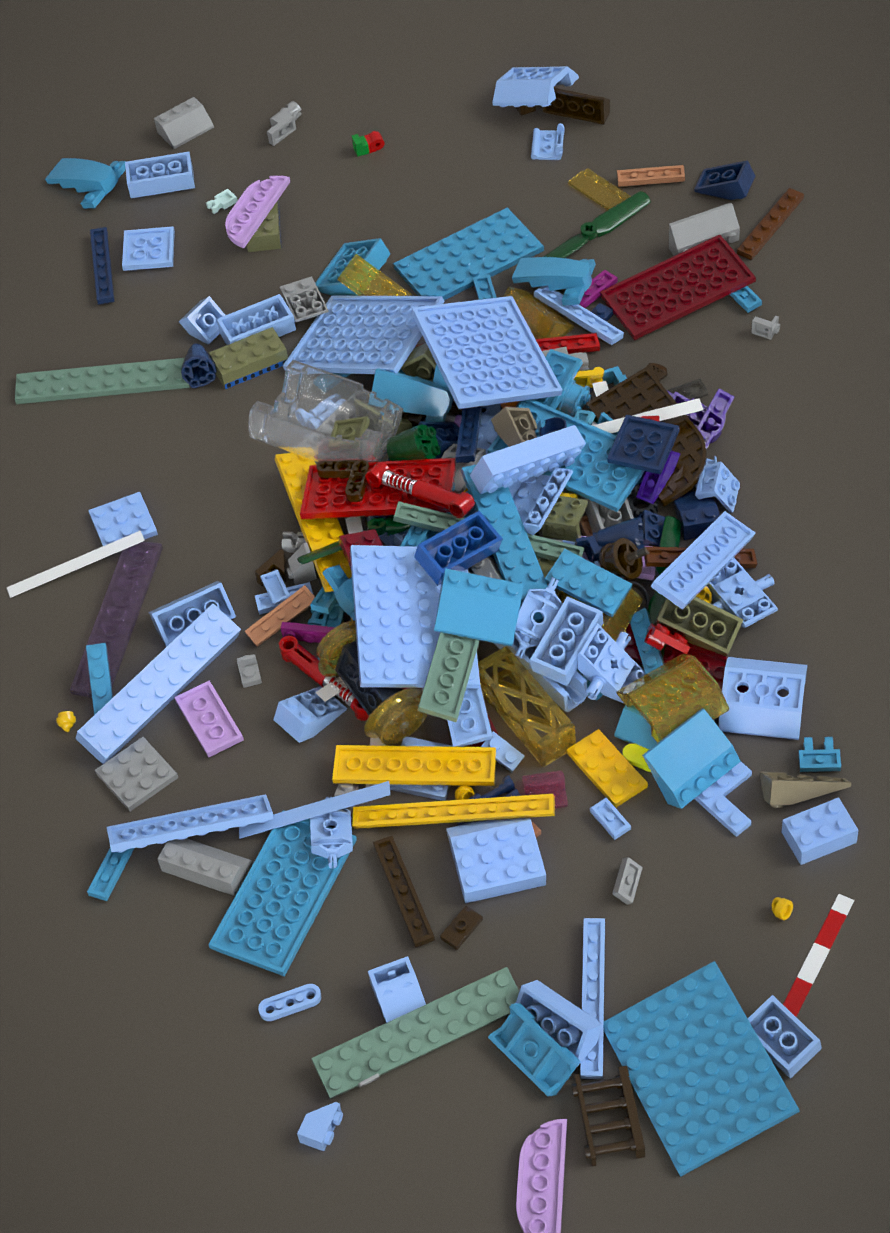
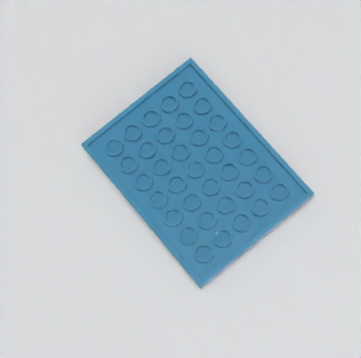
[603,961,800,1176]

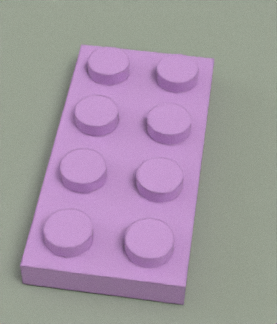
[175,680,244,758]

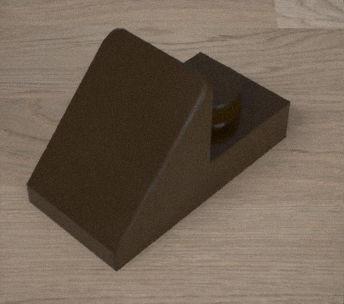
[255,549,287,587]

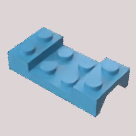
[488,1003,581,1096]

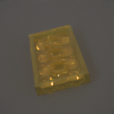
[337,254,412,296]

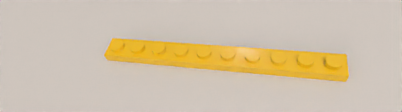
[352,794,555,829]

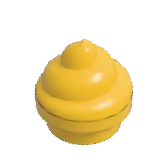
[56,711,76,732]
[455,785,475,800]

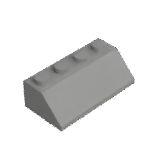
[669,203,740,256]
[158,838,252,896]

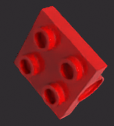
[644,623,691,654]

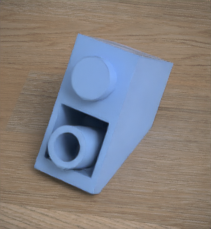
[297,1102,343,1151]

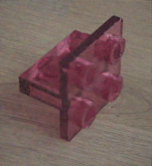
[522,771,568,808]

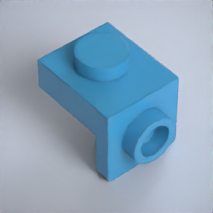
[602,366,627,385]

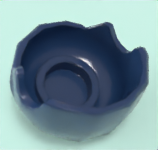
[540,417,567,436]

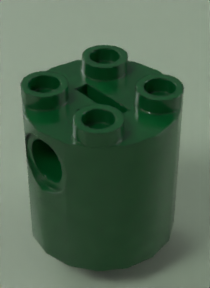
[387,424,441,461]

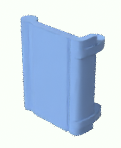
[531,123,565,160]

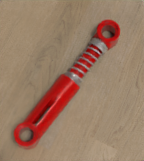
[365,462,475,518]
[279,636,371,721]

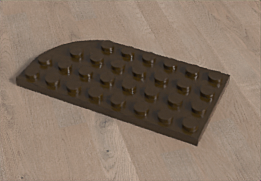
[586,367,707,506]

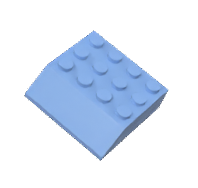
[446,818,546,904]

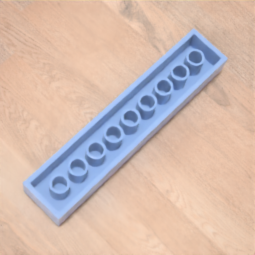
[76,604,241,764]

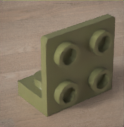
[541,496,588,542]

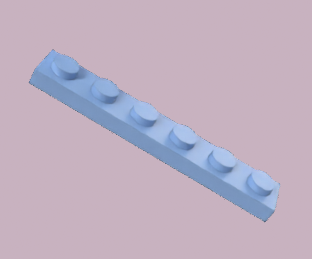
[534,285,624,345]

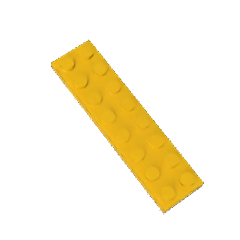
[332,745,496,786]

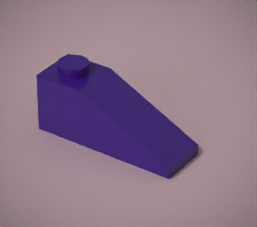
[636,450,680,504]

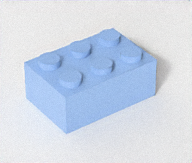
[782,797,858,865]
[748,995,822,1079]

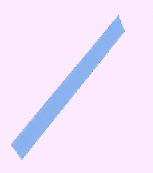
[239,781,390,839]

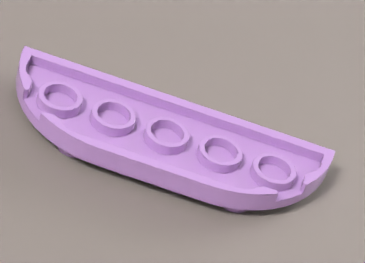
[225,176,290,248]
[516,1119,567,1233]

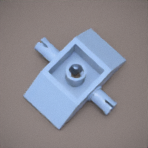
[706,558,778,628]
[577,623,647,704]

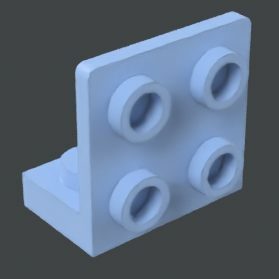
[695,462,740,513]

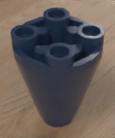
[181,344,216,388]
[593,517,644,550]

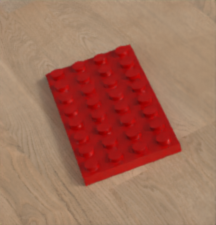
[300,458,456,519]

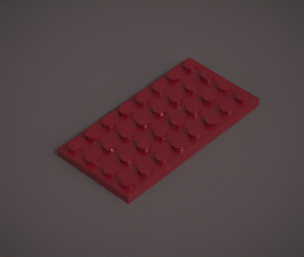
[600,234,756,340]

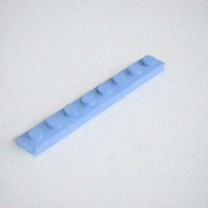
[580,918,605,1079]

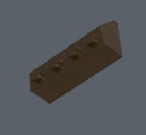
[543,88,610,125]

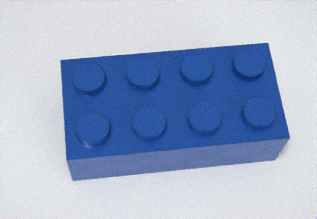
[414,511,503,586]

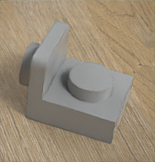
[752,315,780,340]
[236,654,262,688]

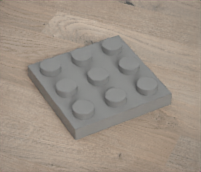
[95,737,178,812]

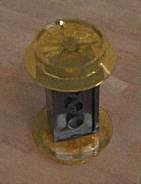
[317,620,427,745]

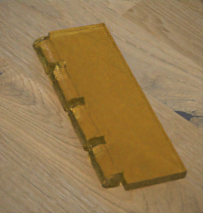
[568,168,631,210]

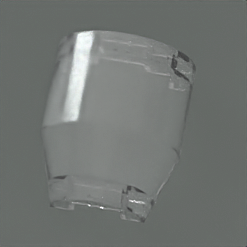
[249,360,403,462]

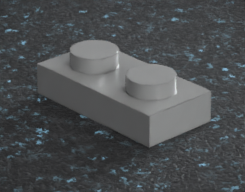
[612,857,643,905]

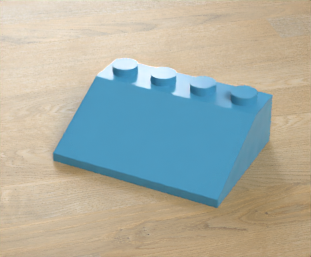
[315,238,391,296]
[434,569,523,646]
[642,709,741,809]

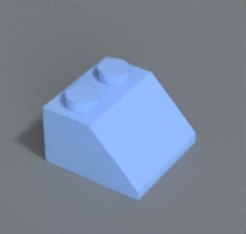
[179,296,226,344]

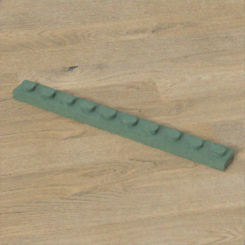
[393,501,584,561]

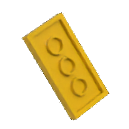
[567,729,648,808]

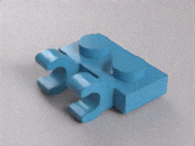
[798,737,841,772]

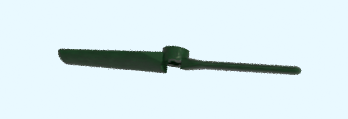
[544,191,651,258]
[297,512,446,564]
[648,516,681,658]

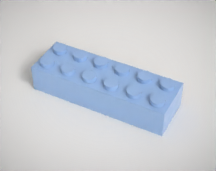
[470,425,586,494]

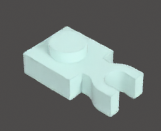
[206,189,238,214]

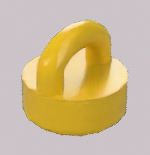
[771,897,793,920]

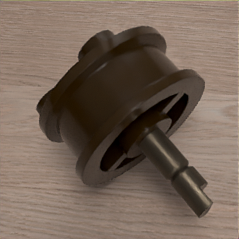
[599,538,650,581]

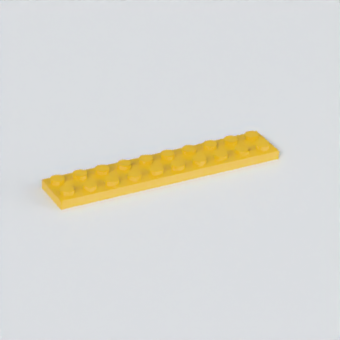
[275,450,352,592]

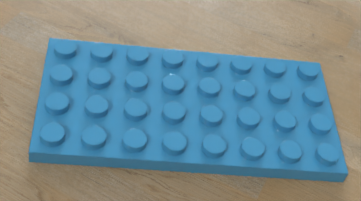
[393,207,544,300]
[488,399,644,512]
[209,810,357,977]

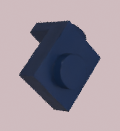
[575,536,602,564]

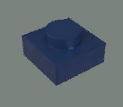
[591,303,614,322]

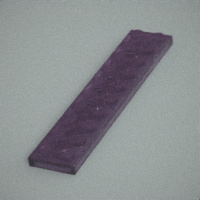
[70,541,163,697]

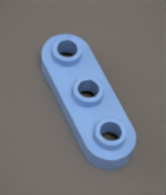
[258,984,321,1021]

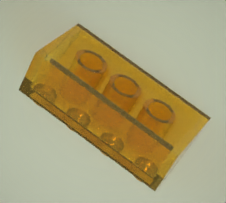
[503,286,575,339]

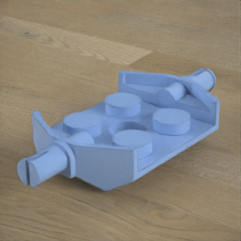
[514,577,563,659]
[310,797,353,868]

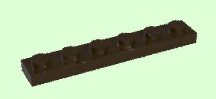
[373,836,435,948]

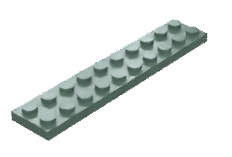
[15,358,189,404]
[311,967,519,1099]

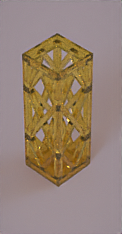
[478,646,576,767]

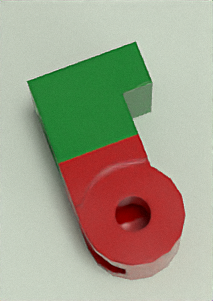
[351,131,385,157]

